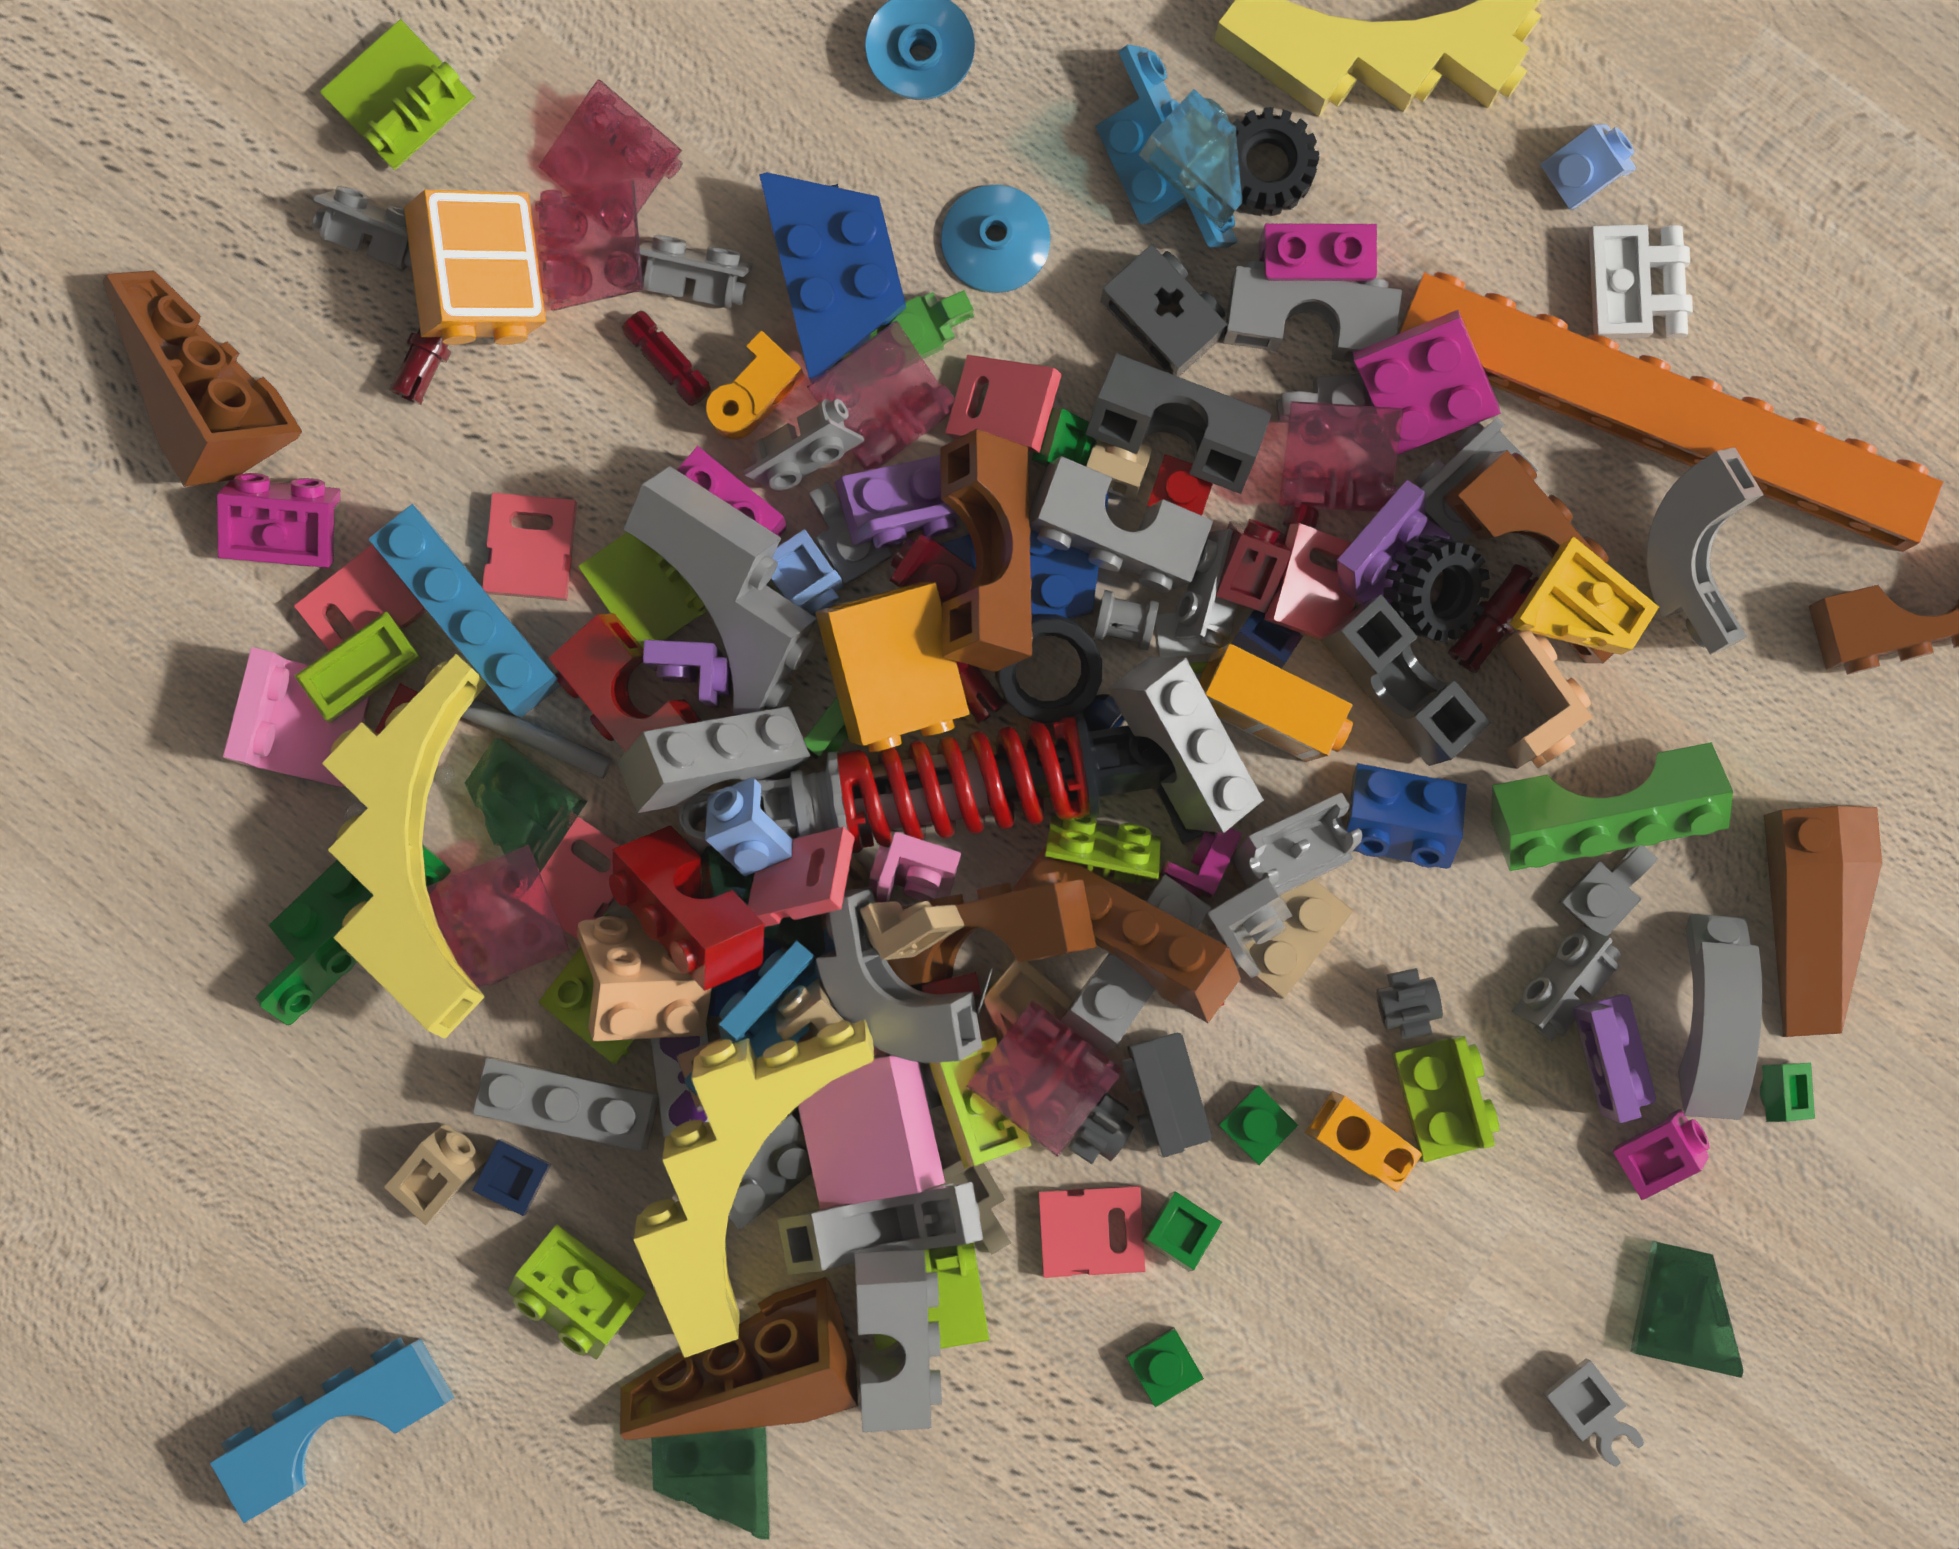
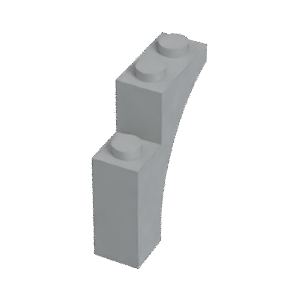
[624,466,817,715]

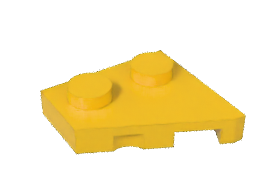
[1509,536,1659,655]

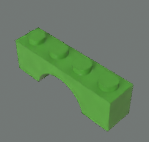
[1491,742,1733,871]

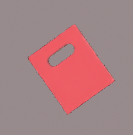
[945,355,1062,453]
[482,493,577,601]
[1264,523,1355,640]
[294,544,427,651]
[513,812,621,939]
[748,826,855,927]
[1038,1186,1145,1278]

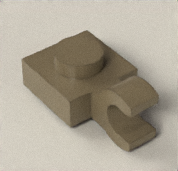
[940,1160,1011,1255]

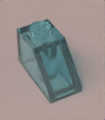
[1139,89,1242,229]

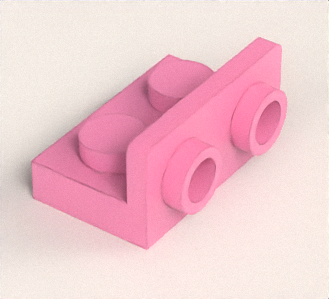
[869,832,961,903]

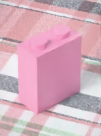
[798,1046,945,1209]

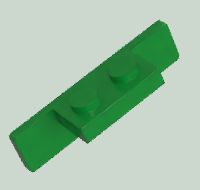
[255,843,451,1025]

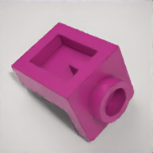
[1160,828,1242,898]
[1613,1109,1710,1200]

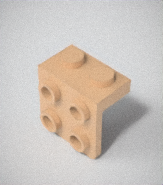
[1499,630,1593,769]
[577,916,712,1041]

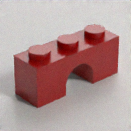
[548,613,702,753]
[609,825,764,991]

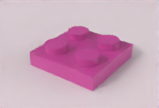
[1353,310,1501,456]

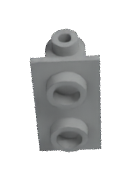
[312,186,412,270]
[634,235,753,309]
[744,399,864,492]
[1174,529,1238,649]
[1512,925,1622,1042]

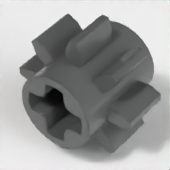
[1376,968,1443,1039]
[1063,1092,1134,1164]

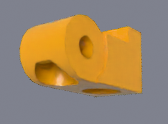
[706,330,805,440]
[1304,1091,1422,1192]

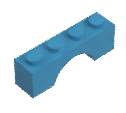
[369,504,560,719]
[210,1337,455,1524]

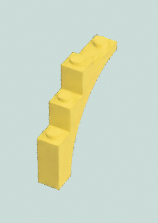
[1214,0,1554,117]
[322,654,487,1039]
[633,1020,874,1358]

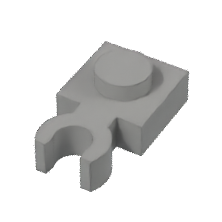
[1542,1358,1644,1467]

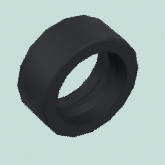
[995,614,1102,723]

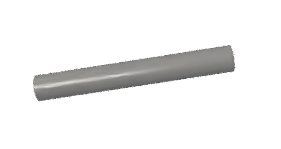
[461,699,612,779]

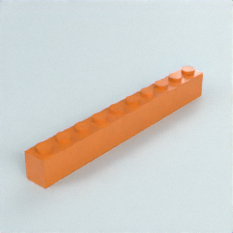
[1396,272,1943,552]

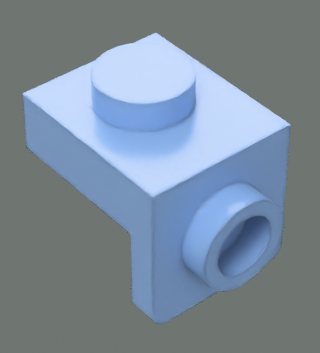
[1540,124,1636,209]
[771,529,843,616]
[705,777,793,876]

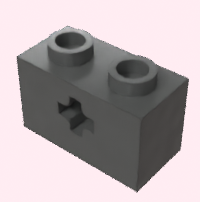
[1100,244,1227,377]

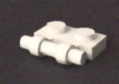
[1589,224,1693,339]

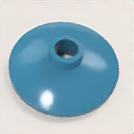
[865,0,975,100]
[941,185,1050,293]

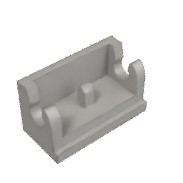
[1231,792,1362,895]

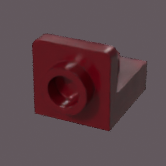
[1216,519,1292,613]
[889,534,976,605]

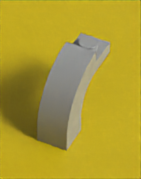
[1646,447,1764,655]
[816,887,982,1063]
[1678,914,1762,1120]
[777,1182,983,1275]

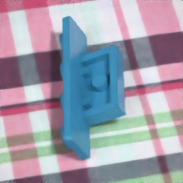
[1095,44,1237,248]
[685,927,835,1098]

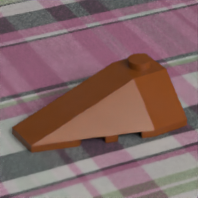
[102,270,302,487]
[1764,806,1882,1037]
[620,1277,858,1440]

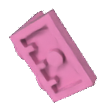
[223,647,371,788]

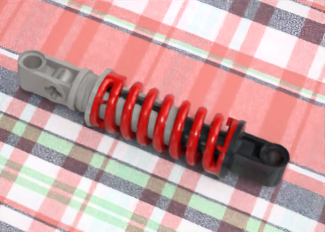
[679,712,1176,858]

